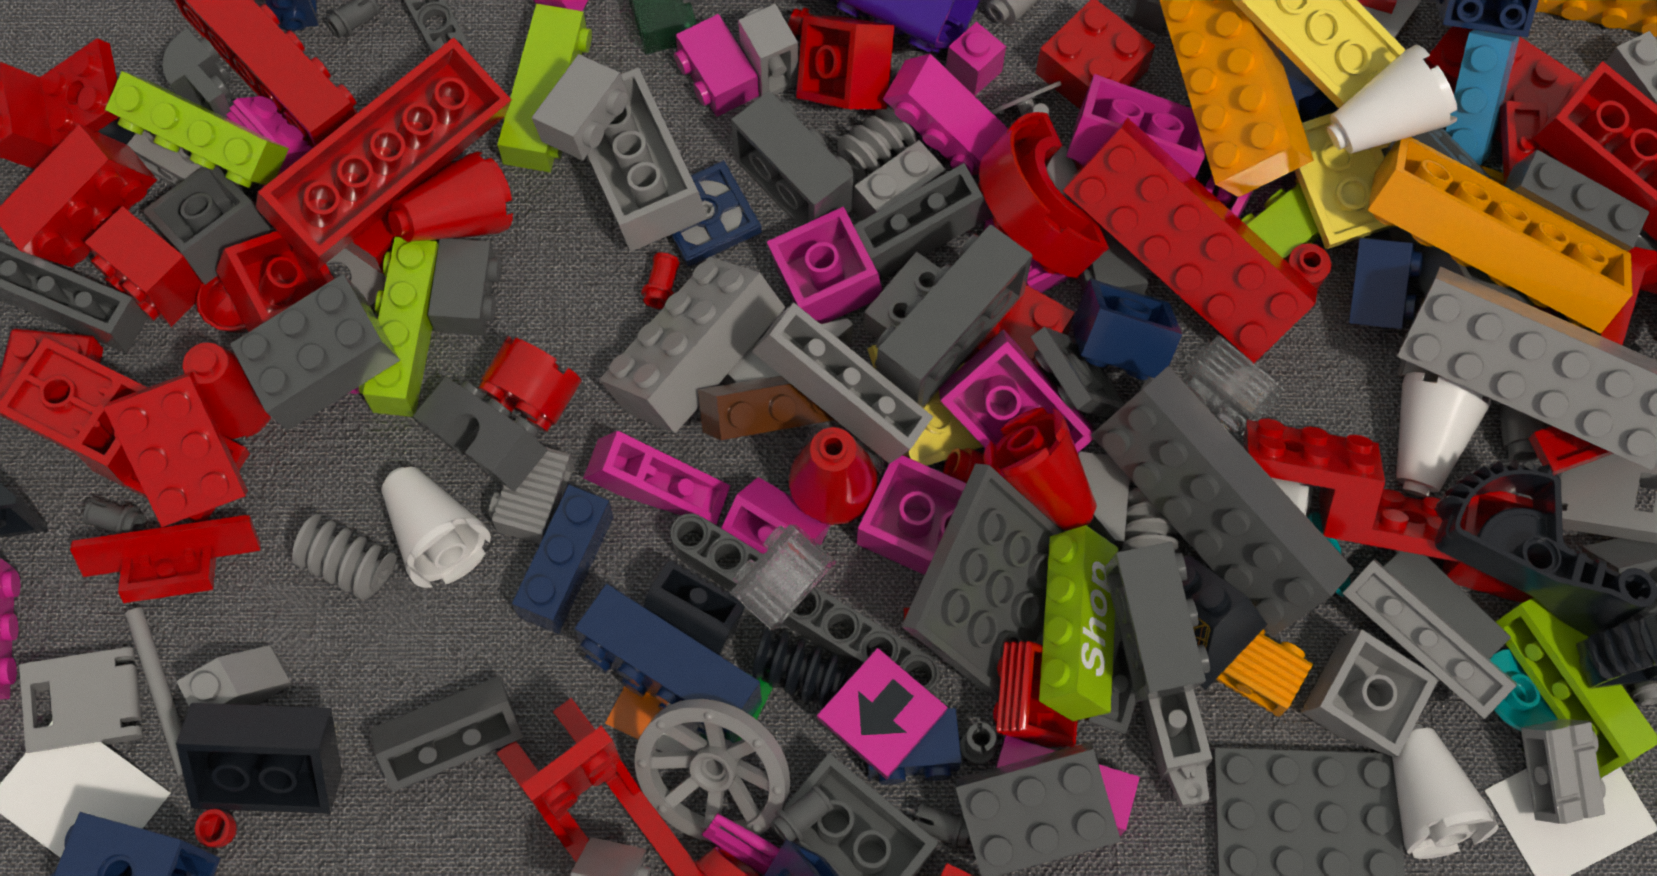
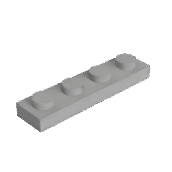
[1343,560,1517,719]

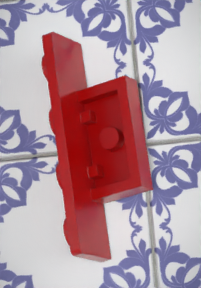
[70,515,261,603]

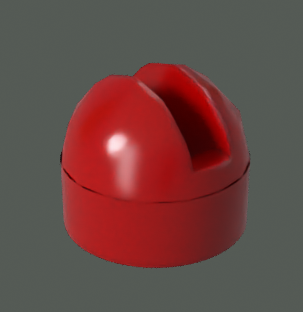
[195,809,238,848]

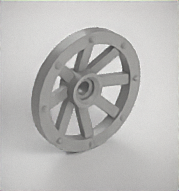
[635,699,790,842]

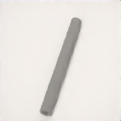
[125,607,184,778]

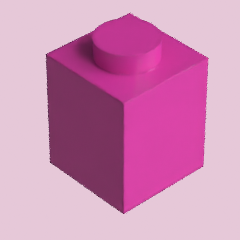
[946,21,1006,96]

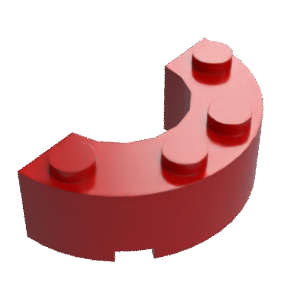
[978,112,1109,278]

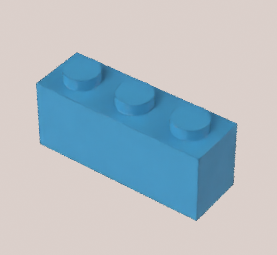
[1445,30,1520,165]

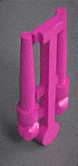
[702,813,780,876]

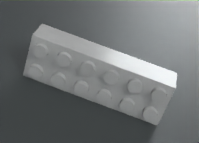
[1397,267,1657,470]

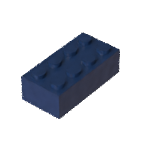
[574,583,762,743]

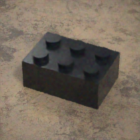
[176,703,342,814]

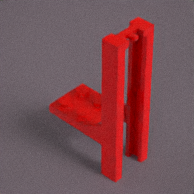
[496,698,704,876]

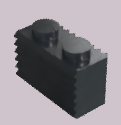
[643,560,746,656]

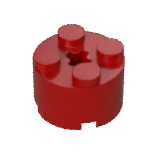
[478,336,582,432]

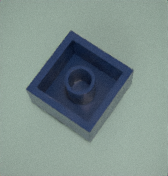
[1072,278,1182,380]

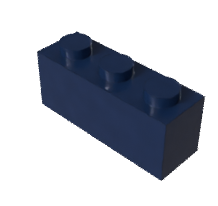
[512,485,614,634]

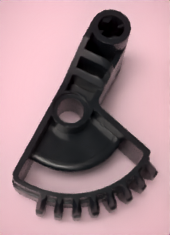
[1434,459,1657,637]
[1575,615,1657,689]

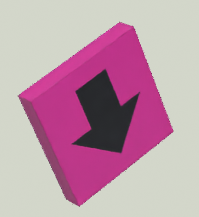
[817,648,948,780]

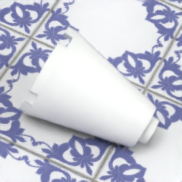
[1327,45,1458,154]
[1396,372,1491,498]
[381,467,491,588]
[1392,724,1499,859]

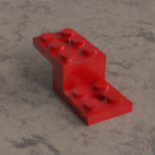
[0,38,118,169]
[0,336,250,523]
[1243,419,1459,562]

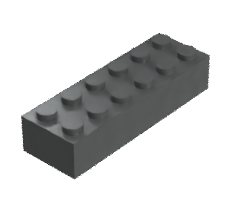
[1091,366,1354,636]

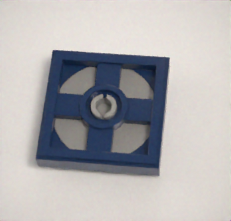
[670,160,762,267]

